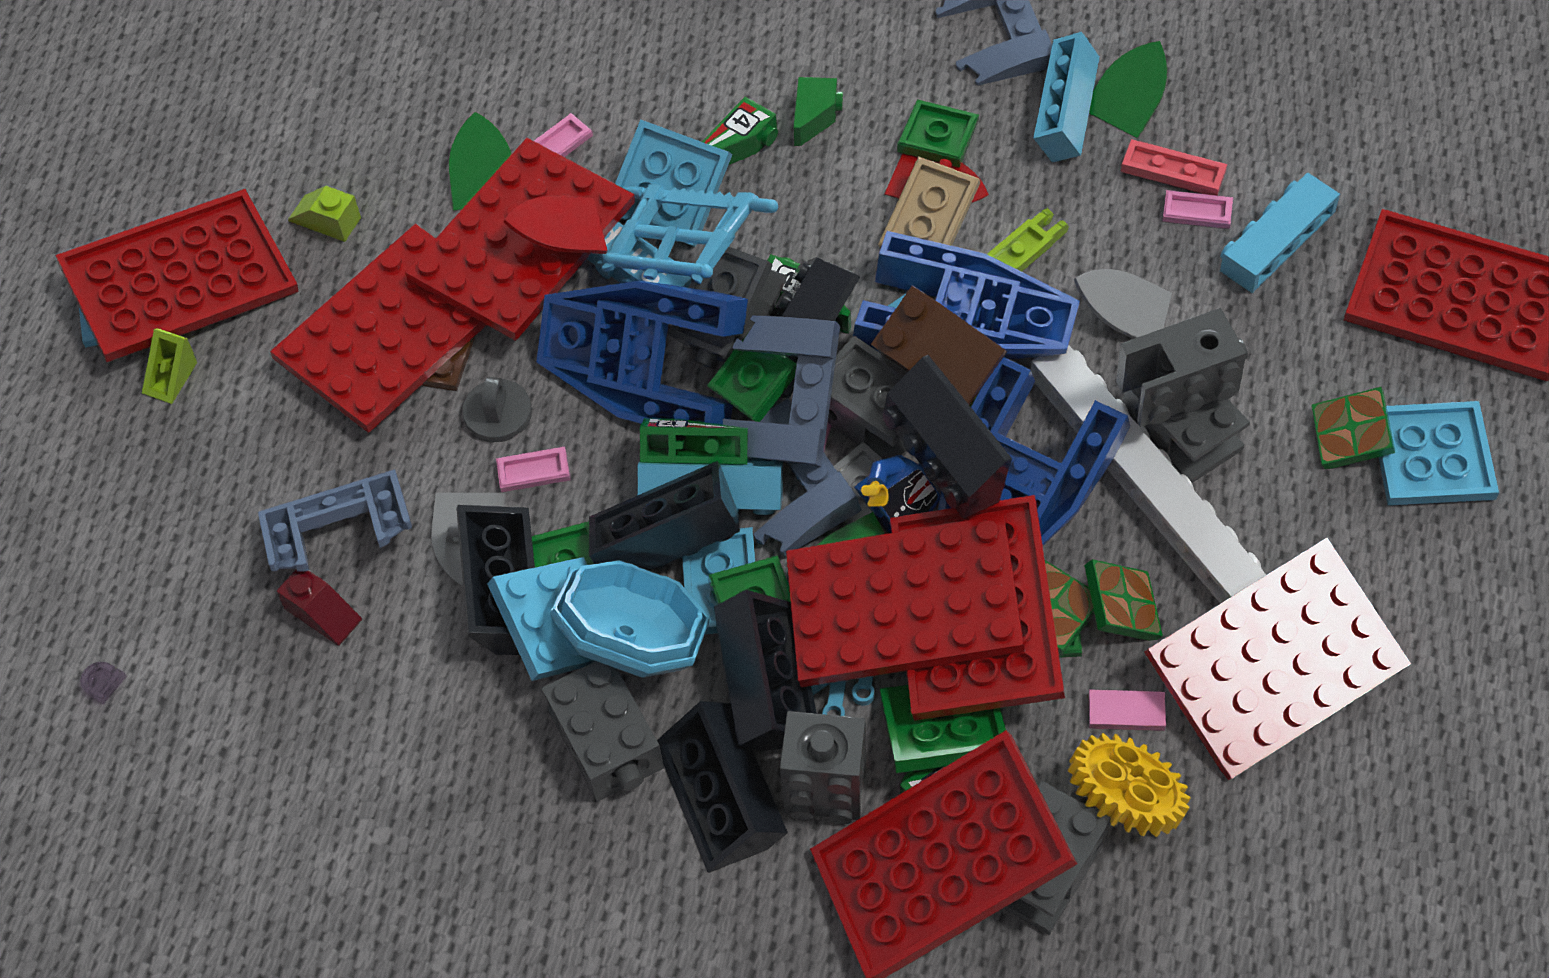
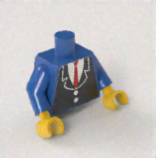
[854,455,940,533]

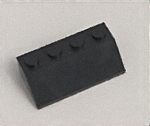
[775,257,860,399]
[882,355,1012,519]
[589,461,740,571]
[456,505,535,655]
[714,590,817,751]
[657,701,788,873]

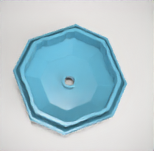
[550,560,710,678]

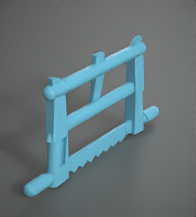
[601,184,779,284]

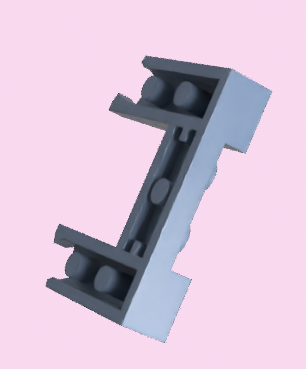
[936,0,1052,85]
[723,315,840,467]
[748,398,862,556]
[258,469,412,571]

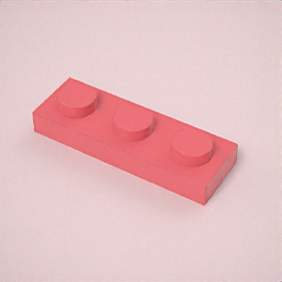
[1121,139,1227,196]

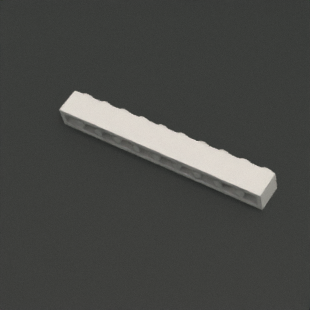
[1031,345,1266,604]

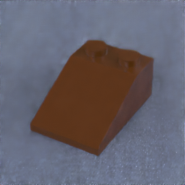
[871,286,1007,405]

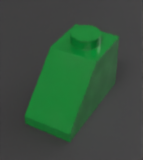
[793,77,843,146]

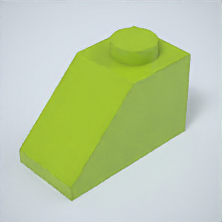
[288,186,361,242]

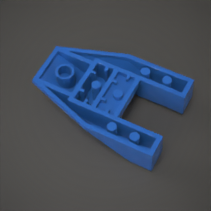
[853,231,1080,359]
[536,281,748,425]
[938,357,1131,546]

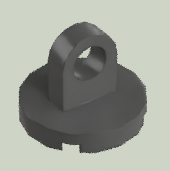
[463,377,532,442]

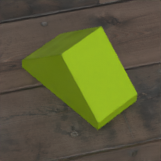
[142,328,197,404]

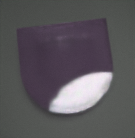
[80,662,127,705]

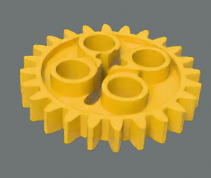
[1068,733,1190,837]

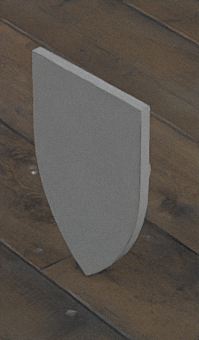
[1074,269,1172,339]
[431,493,505,586]

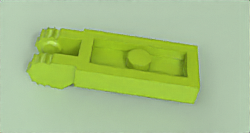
[987,208,1070,272]

